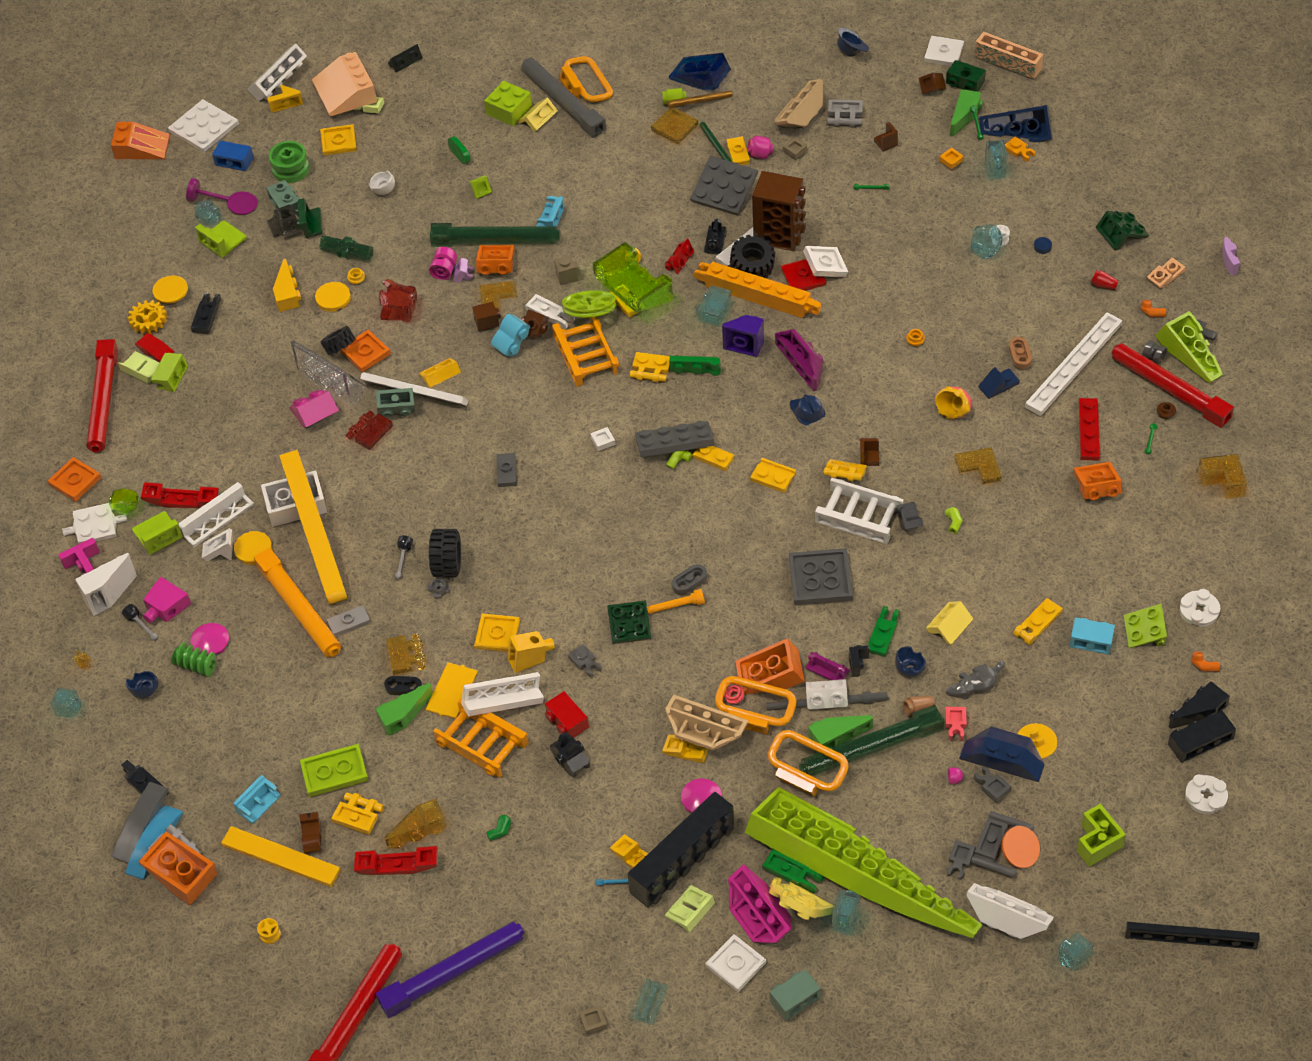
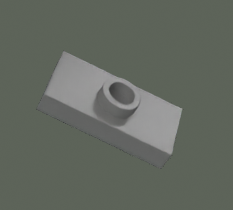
[327,605,371,637]

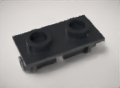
[388,44,423,73]
[704,219,726,253]

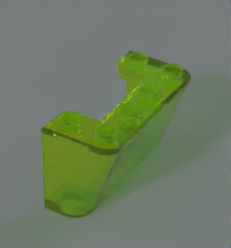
[593,242,673,312]

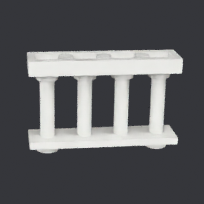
[815,478,904,544]

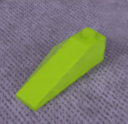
[1155,311,1223,383]

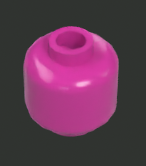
[747,135,773,159]

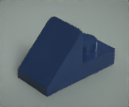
[978,367,1020,399]

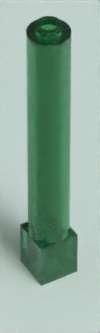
[430,223,560,247]
[799,705,944,776]

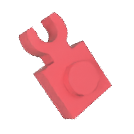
[945,707,967,741]

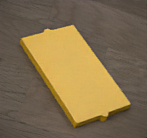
[426,662,478,719]

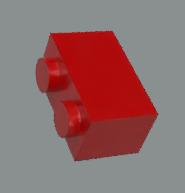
[544,691,589,738]

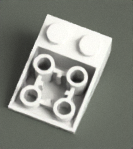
[75,553,137,616]

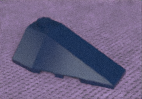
[979,105,1052,142]

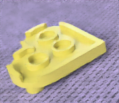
[769,878,836,920]

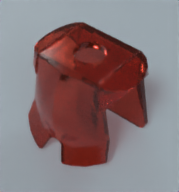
[379,279,417,322]

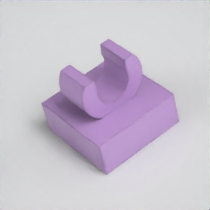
[453,258,473,282]

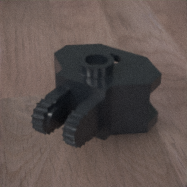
[550,732,590,777]

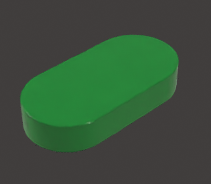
[448,136,471,165]

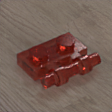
[345,410,393,450]

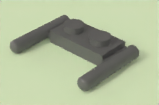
[971,811,1034,877]

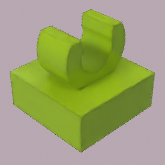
[469,175,492,198]

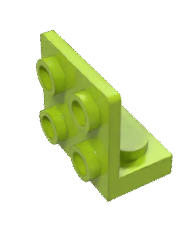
[195,220,247,258]
[132,511,183,555]

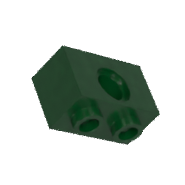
[946,60,986,92]

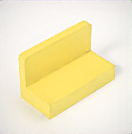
[518,98,558,131]
[926,601,973,644]

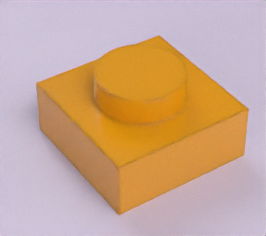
[939,147,964,170]

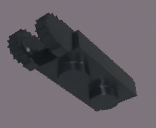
[191,293,221,334]

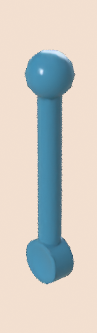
[595,879,628,885]

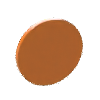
[1002,826,1040,868]

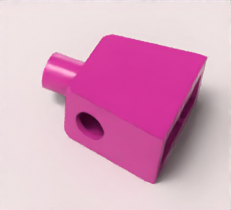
[143,577,191,624]

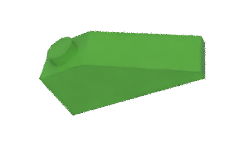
[950,89,983,136]
[808,715,873,754]

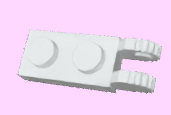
[525,294,575,330]

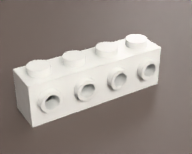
[247,44,307,101]

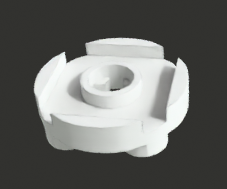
[1180,589,1220,627]
[1185,774,1228,815]

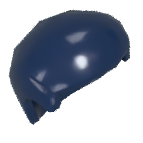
[895,646,926,677]
[126,671,159,699]

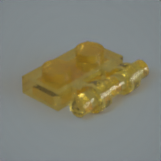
[386,634,427,675]

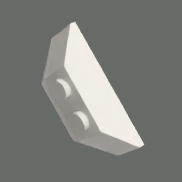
[967,883,1054,939]

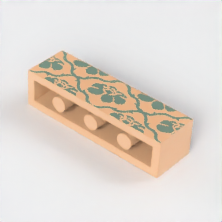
[975,32,1043,79]

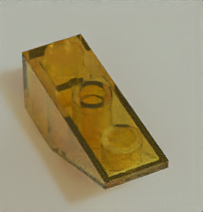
[384,799,446,849]

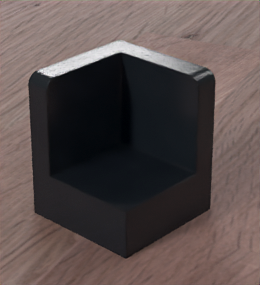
[896,502,924,530]

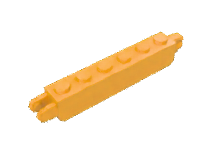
[693,261,821,318]

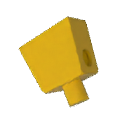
[507,631,555,674]

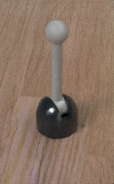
[395,535,413,579]
[122,604,158,641]

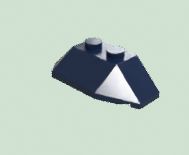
[959,726,1045,782]

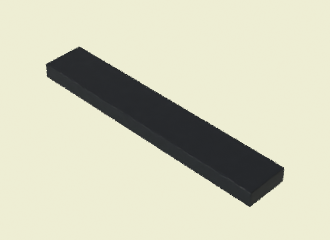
[1125,922,1260,950]

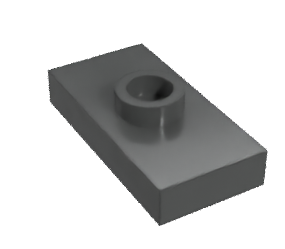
[496,453,517,487]

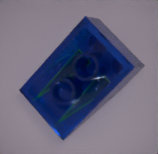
[669,53,731,90]

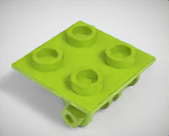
[1124,604,1167,648]

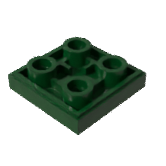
[607,600,651,644]

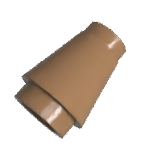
[903,696,935,717]

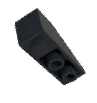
[1168,681,1230,729]

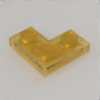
[479,281,516,313]
[954,447,1002,484]

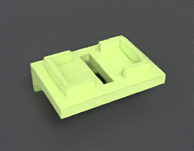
[118,351,159,384]
[665,885,715,933]

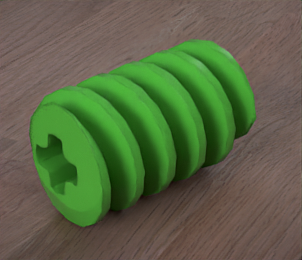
[171,642,216,677]

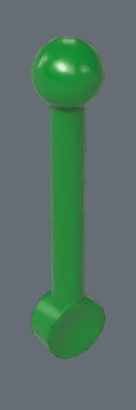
[970,105,984,140]
[853,183,890,190]
[1144,423,1157,455]

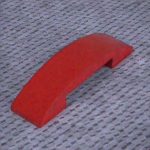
[141,482,219,508]
[354,846,438,875]

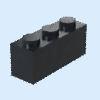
[1168,710,1236,763]

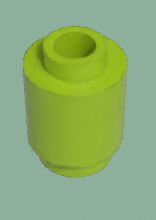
[662,88,686,105]

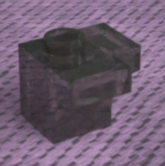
[267,204,301,241]

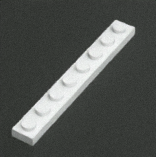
[1025,313,1122,416]

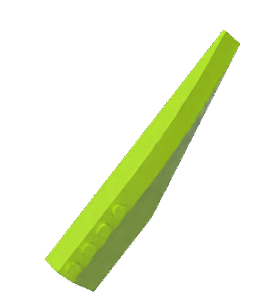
[745,787,982,938]

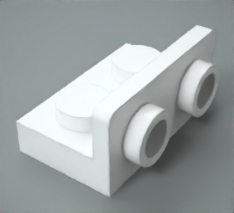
[806,679,848,709]

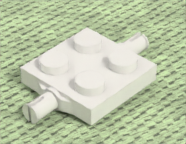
[62,503,128,544]

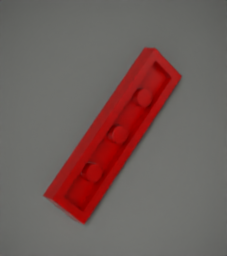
[1078,398,1100,461]

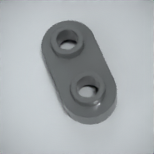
[672,564,707,595]

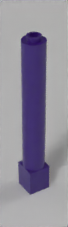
[376,921,525,1019]

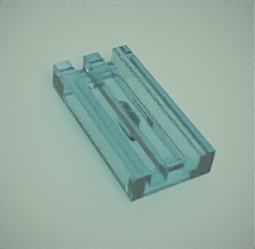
[632,978,667,1025]

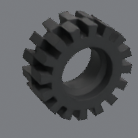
[320,326,356,355]

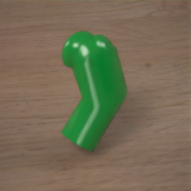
[486,814,511,841]

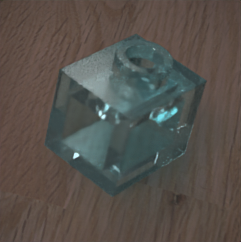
[51,688,81,719]
[1058,932,1094,971]

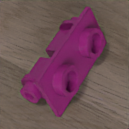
[805,652,850,680]

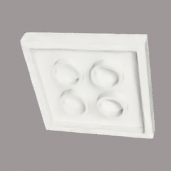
[168,99,239,152]

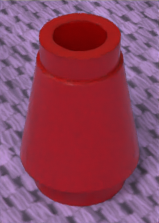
[1091,270,1119,290]

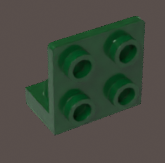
[1096,211,1149,250]

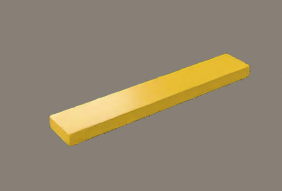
[221,826,341,887]

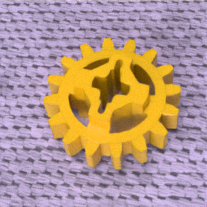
[128,300,168,334]

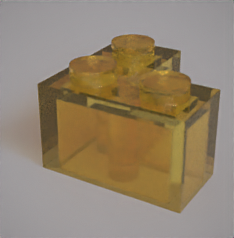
[1198,454,1247,499]

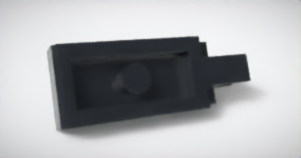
[121,760,169,796]

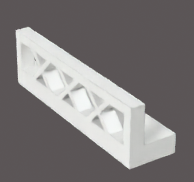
[178,482,254,547]
[461,672,544,716]

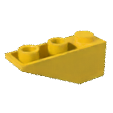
[273,259,302,312]

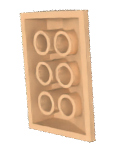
[312,52,377,116]

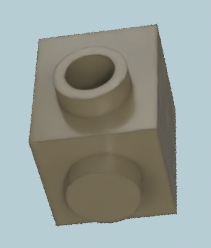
[554,255,579,285]

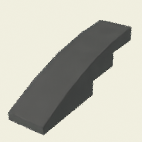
[111,782,169,863]

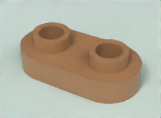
[1009,337,1032,369]

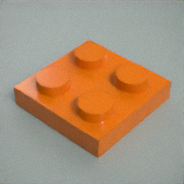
[340,330,391,373]
[48,457,102,502]

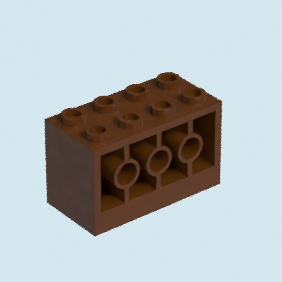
[752,171,806,252]

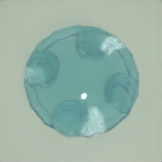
[970,224,1002,259]

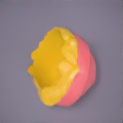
[935,386,972,420]

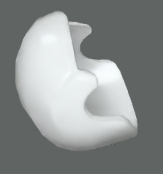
[369,171,395,195]

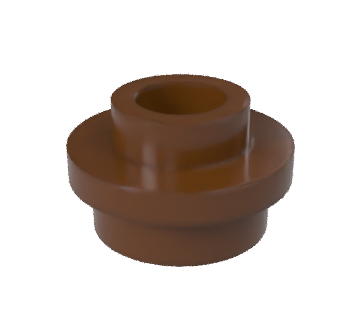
[1157,402,1176,419]

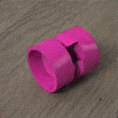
[429,247,458,280]

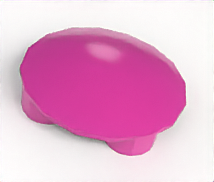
[190,623,229,655]
[681,778,722,813]

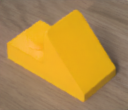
[267,85,303,113]

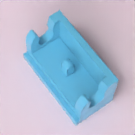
[536,196,565,233]
[233,775,281,824]

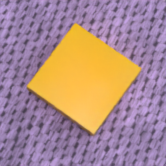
[320,124,357,156]
[474,613,520,652]

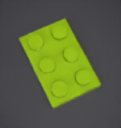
[300,743,369,797]

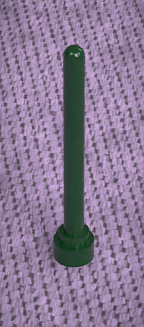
[699,122,738,164]

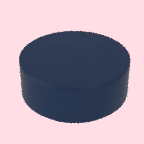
[1034,237,1052,254]

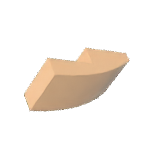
[1147,258,1186,288]

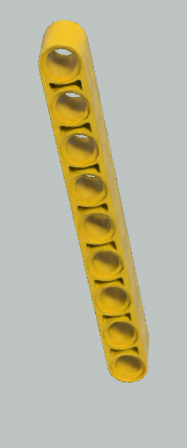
[279,450,348,605]

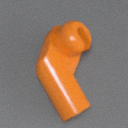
[1140,300,1166,317]
[1191,651,1220,672]

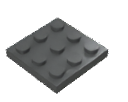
[690,156,758,216]
[789,548,853,605]

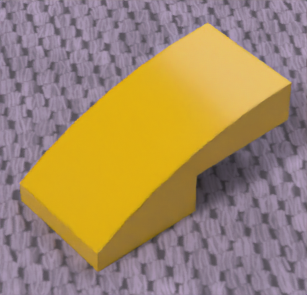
[662,734,709,763]
[610,834,648,868]

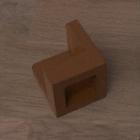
[919,73,946,94]
[874,122,898,152]
[860,438,879,466]

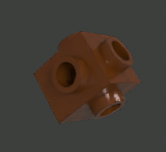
[522,309,549,339]

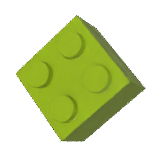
[484,81,532,126]

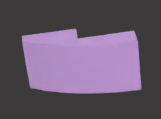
[1222,237,1240,276]

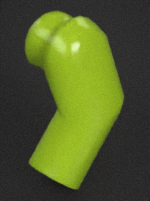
[666,450,692,470]
[945,507,963,534]

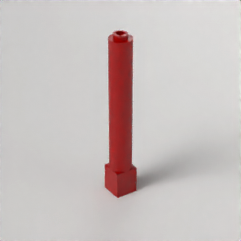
[86,339,118,453]
[1111,343,1234,428]
[308,943,402,1061]

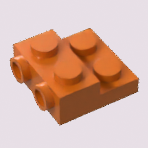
[476,245,515,275]
[1073,462,1122,500]

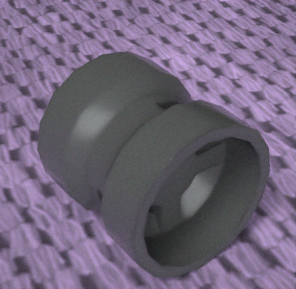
[1142,340,1168,364]

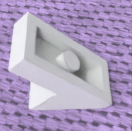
[202,528,233,561]

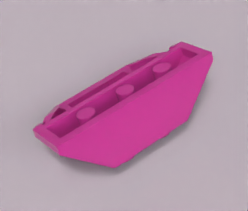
[728,864,792,943]

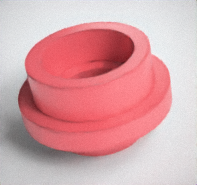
[724,685,744,705]

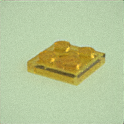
[651,107,699,144]

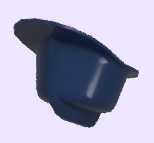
[837,28,869,56]
[790,394,826,426]

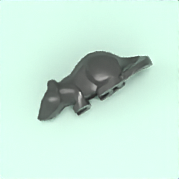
[945,660,1005,700]

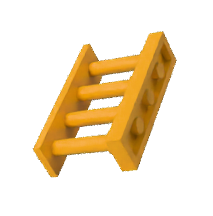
[552,317,619,387]
[433,697,529,778]

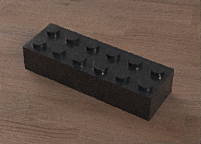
[627,791,734,908]

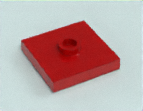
[781,259,826,291]

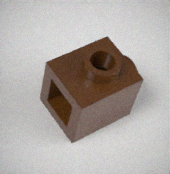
[472,301,501,331]

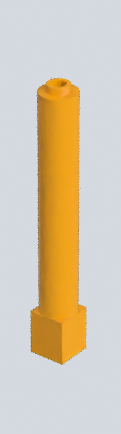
[254,548,341,657]

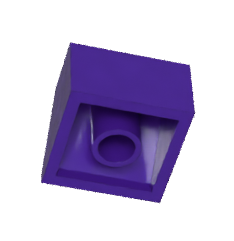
[722,315,764,357]

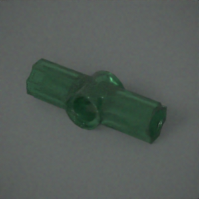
[319,235,374,261]

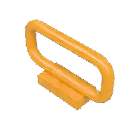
[560,56,613,102]
[715,676,796,735]
[768,730,849,796]

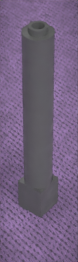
[521,57,606,138]

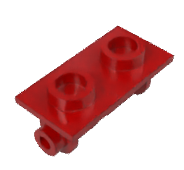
[665,238,694,274]

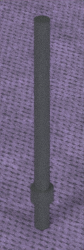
[766,691,888,711]

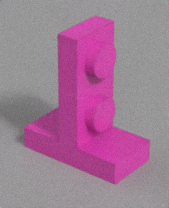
[58,537,100,574]

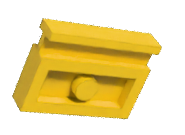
[750,458,796,493]

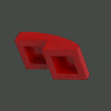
[135,333,175,363]

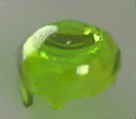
[109,488,139,514]

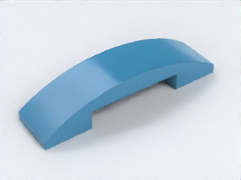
[125,805,184,880]

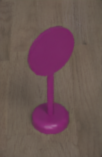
[186,178,258,215]

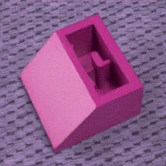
[289,389,339,427]

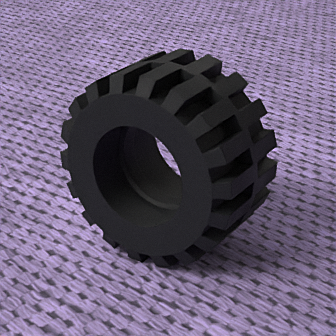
[729,235,775,279]
[429,529,461,577]

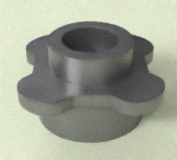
[427,578,450,598]

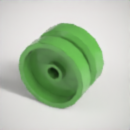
[269,141,309,183]

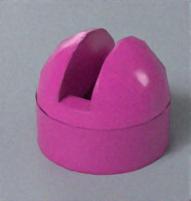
[948,767,963,784]

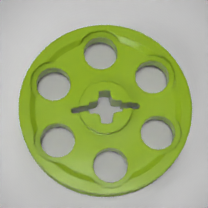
[562,290,616,318]

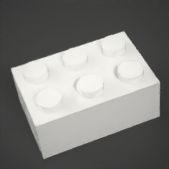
[261,471,327,527]

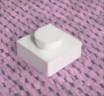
[590,427,615,451]

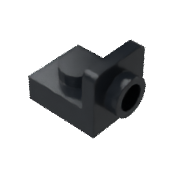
[849,645,870,677]

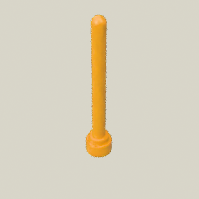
[647,589,705,614]

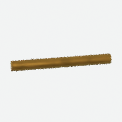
[668,90,732,108]

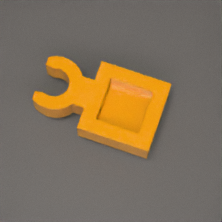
[1003,137,1035,162]

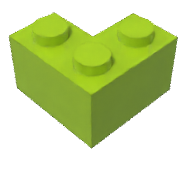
[1077,803,1126,867]

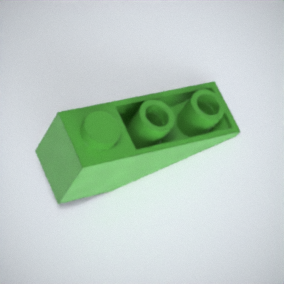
[375,683,433,736]

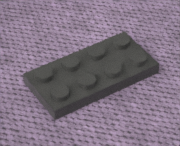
[635,421,715,457]

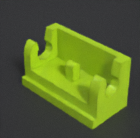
[151,353,189,392]

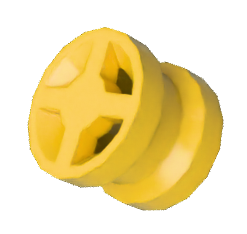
[257,918,281,944]

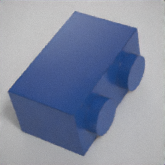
[212,140,254,171]

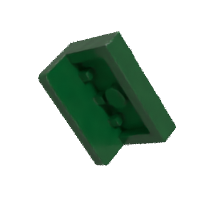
[296,198,323,238]

